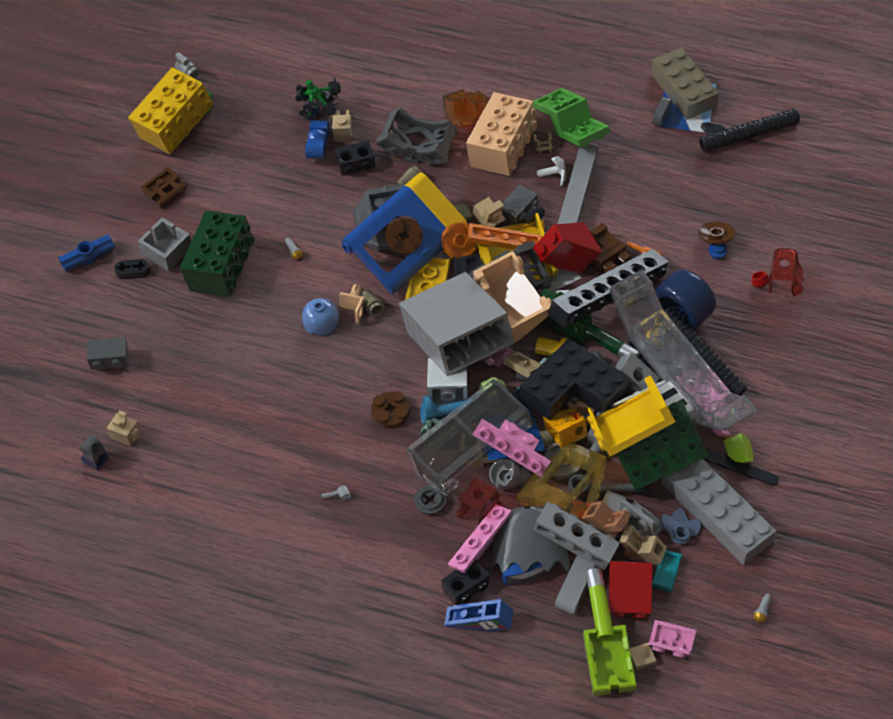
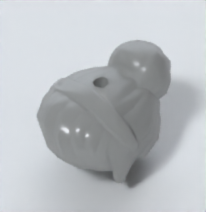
[489,458,531,490]

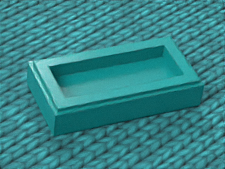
[652,550,683,593]

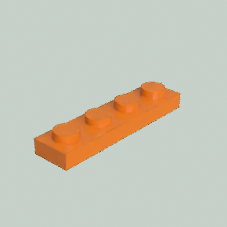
[467,223,542,250]

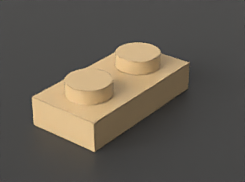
[503,351,542,378]

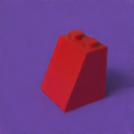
[533,222,602,274]
[608,561,652,618]

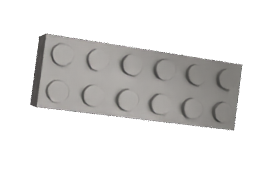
[661,459,776,566]

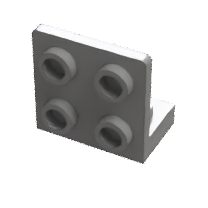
[620,499,664,537]

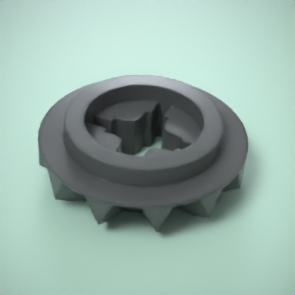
[414,485,446,516]

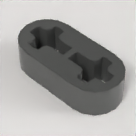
[652,96,672,127]

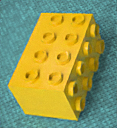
[128,67,213,154]

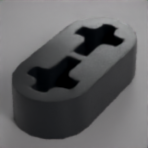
[114,259,150,279]

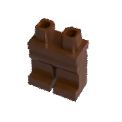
[590,223,631,274]

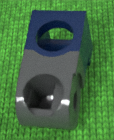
[79,435,108,471]

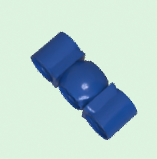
[305,120,330,159]

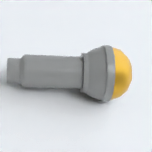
[285,237,303,260]
[753,594,771,623]

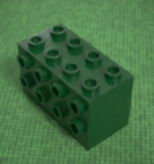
[180,211,254,297]
[616,401,709,490]

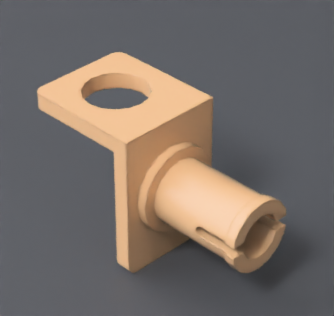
[339,284,364,324]

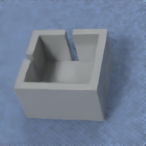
[138,217,191,271]

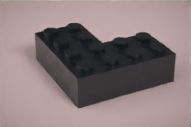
[519,338,631,420]

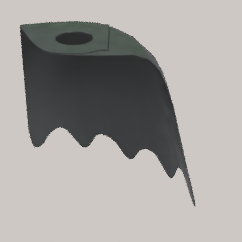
[488,506,570,574]

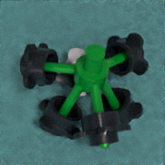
[295,78,342,120]

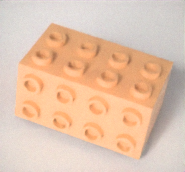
[466,92,538,176]

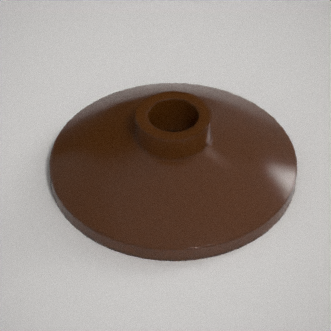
[698,221,735,244]

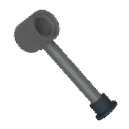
[568,474,646,502]

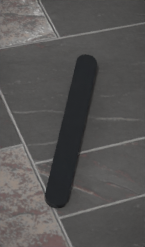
[702,448,779,486]

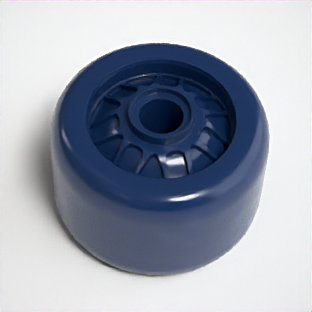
[654,269,716,330]

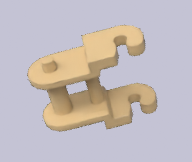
[533,132,553,154]

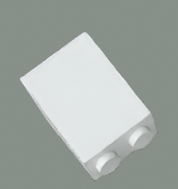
[427,358,468,405]

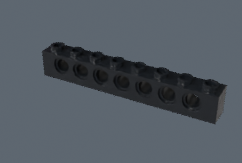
[548,249,669,328]

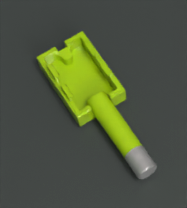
[583,568,637,696]

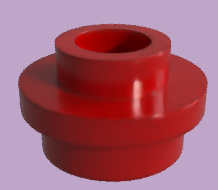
[751,271,770,288]

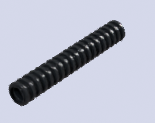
[699,108,800,152]
[660,306,747,398]

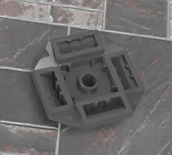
[353,184,409,251]

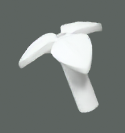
[537,156,567,187]

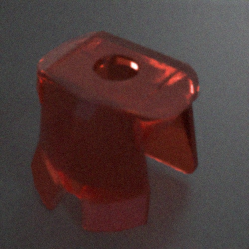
[769,248,805,297]

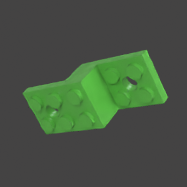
[533,88,610,147]

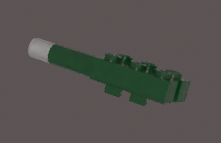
[539,288,640,358]

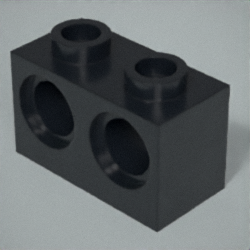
[335,140,376,176]
[441,559,490,605]

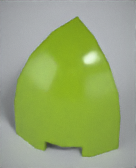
[724,433,753,463]

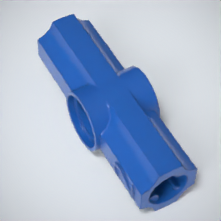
[58,234,115,272]

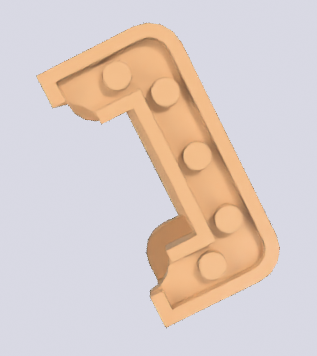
[473,251,552,343]

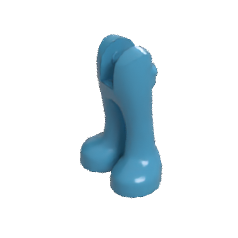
[420,396,477,424]

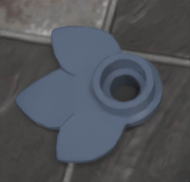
[661,508,701,545]

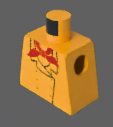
[543,409,591,448]

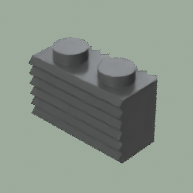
[502,184,539,225]

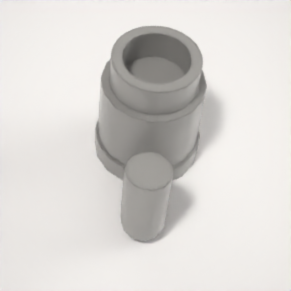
[175,53,200,79]

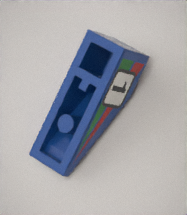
[445,599,513,631]

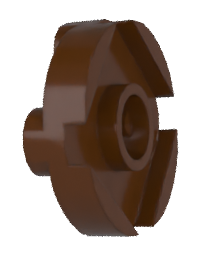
[386,216,423,253]
[371,391,410,429]

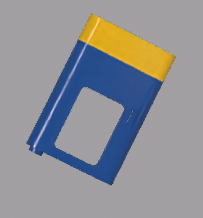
[342,172,468,295]

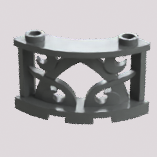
[375,107,459,165]
[468,241,555,291]

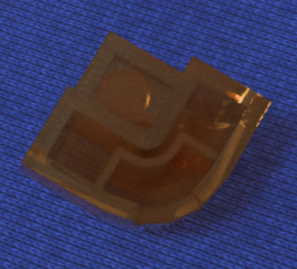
[443,90,490,128]

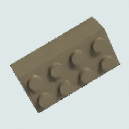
[651,47,719,120]

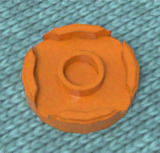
[441,223,476,258]

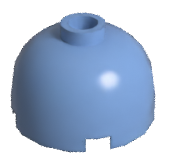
[302,298,340,336]

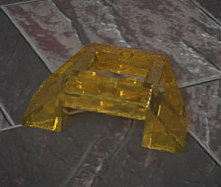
[515,443,607,523]

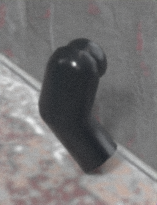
[522,206,545,224]

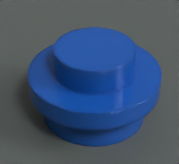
[708,243,727,260]

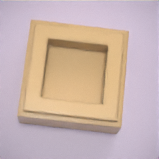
[630,643,656,670]

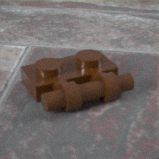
[140,167,188,208]

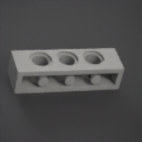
[532,502,620,570]

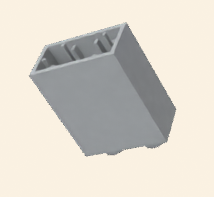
[399,272,514,376]

